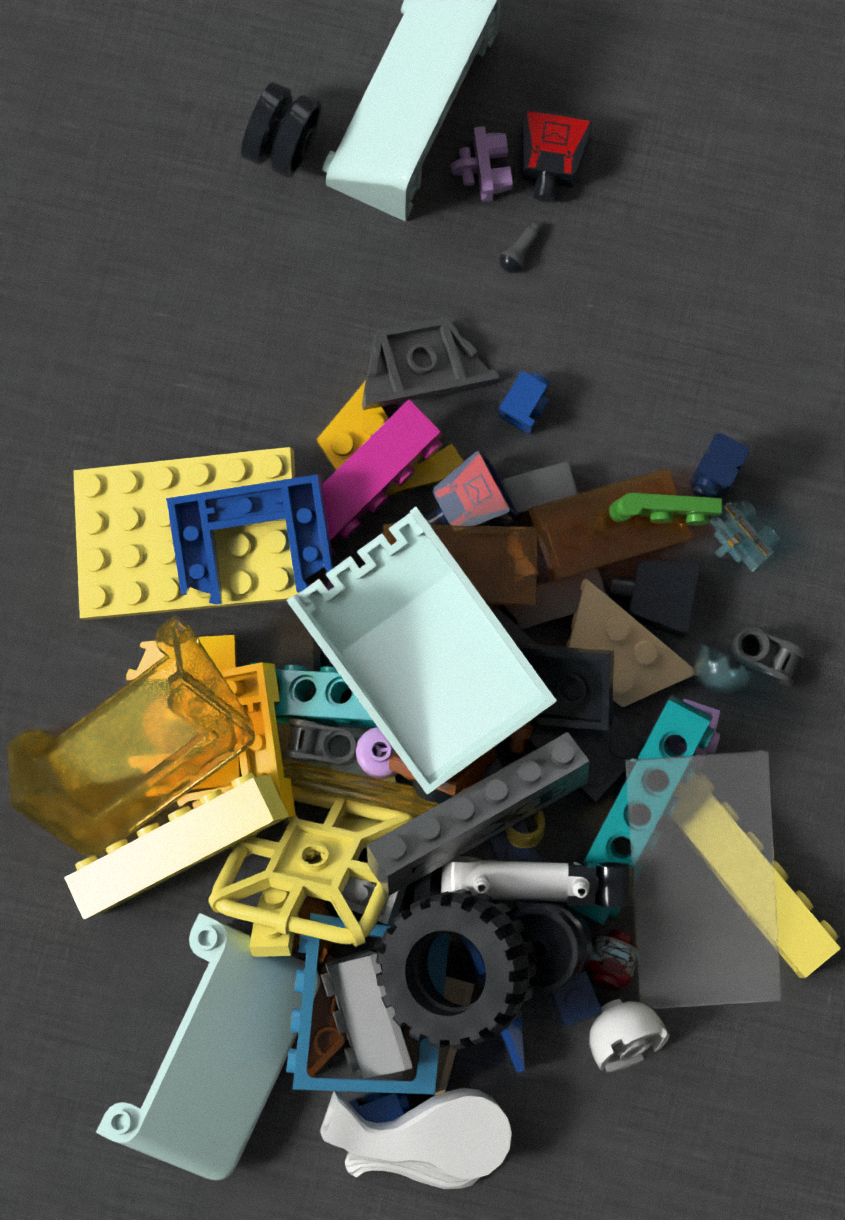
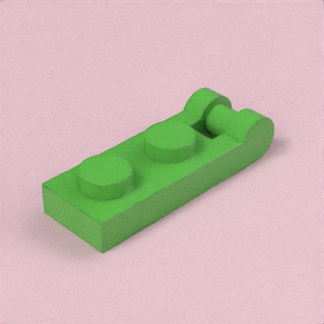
[609,493,722,526]

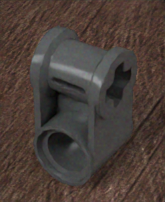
[730,628,807,687]
[282,718,357,766]

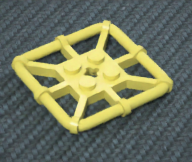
[208,785,416,947]

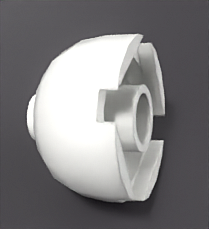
[589,999,670,1072]

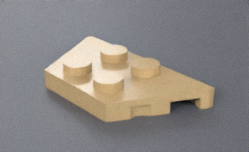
[566,578,696,708]

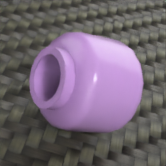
[356,727,398,780]

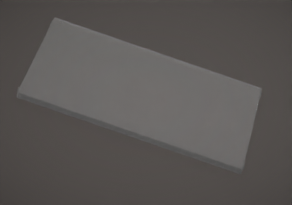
[625,750,781,1009]

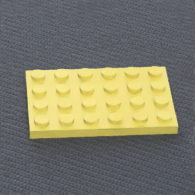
[73,447,300,620]

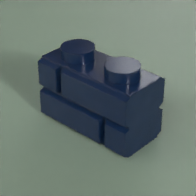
[689,433,750,499]

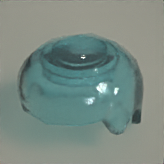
[693,644,751,694]

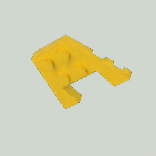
[316,380,464,496]

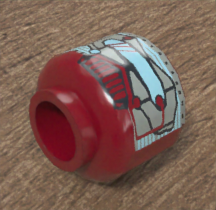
[586,930,640,991]

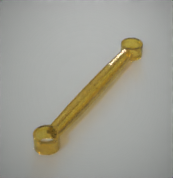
[282,760,545,848]

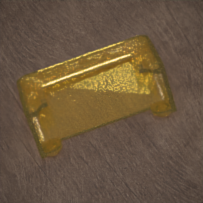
[7,615,255,856]

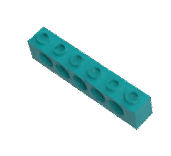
[228,663,378,729]
[562,695,715,925]

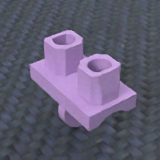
[450,126,513,202]

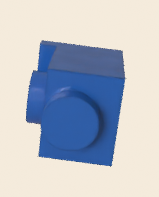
[498,371,550,435]
[349,1092,411,1123]

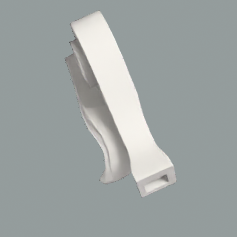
[320,1088,512,1189]

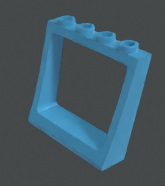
[286,913,449,1094]

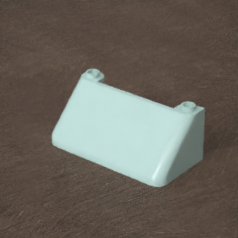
[322,0,501,222]
[96,913,320,1180]

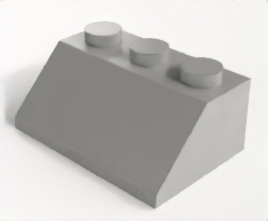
[321,949,413,1079]

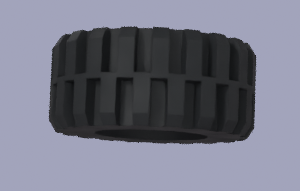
[376,890,536,1049]

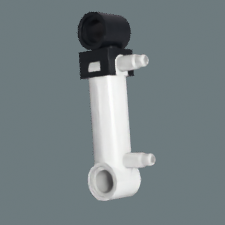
[441,856,634,907]

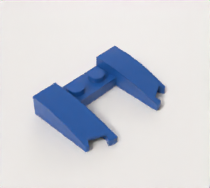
[166,474,333,605]

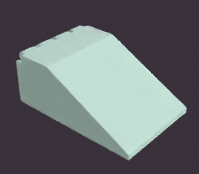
[286,507,557,795]

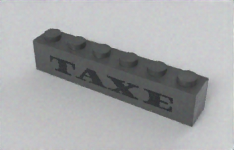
[367,732,590,896]

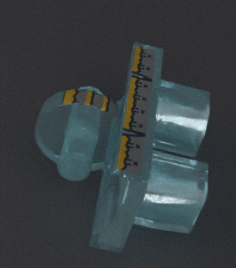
[709,499,780,572]

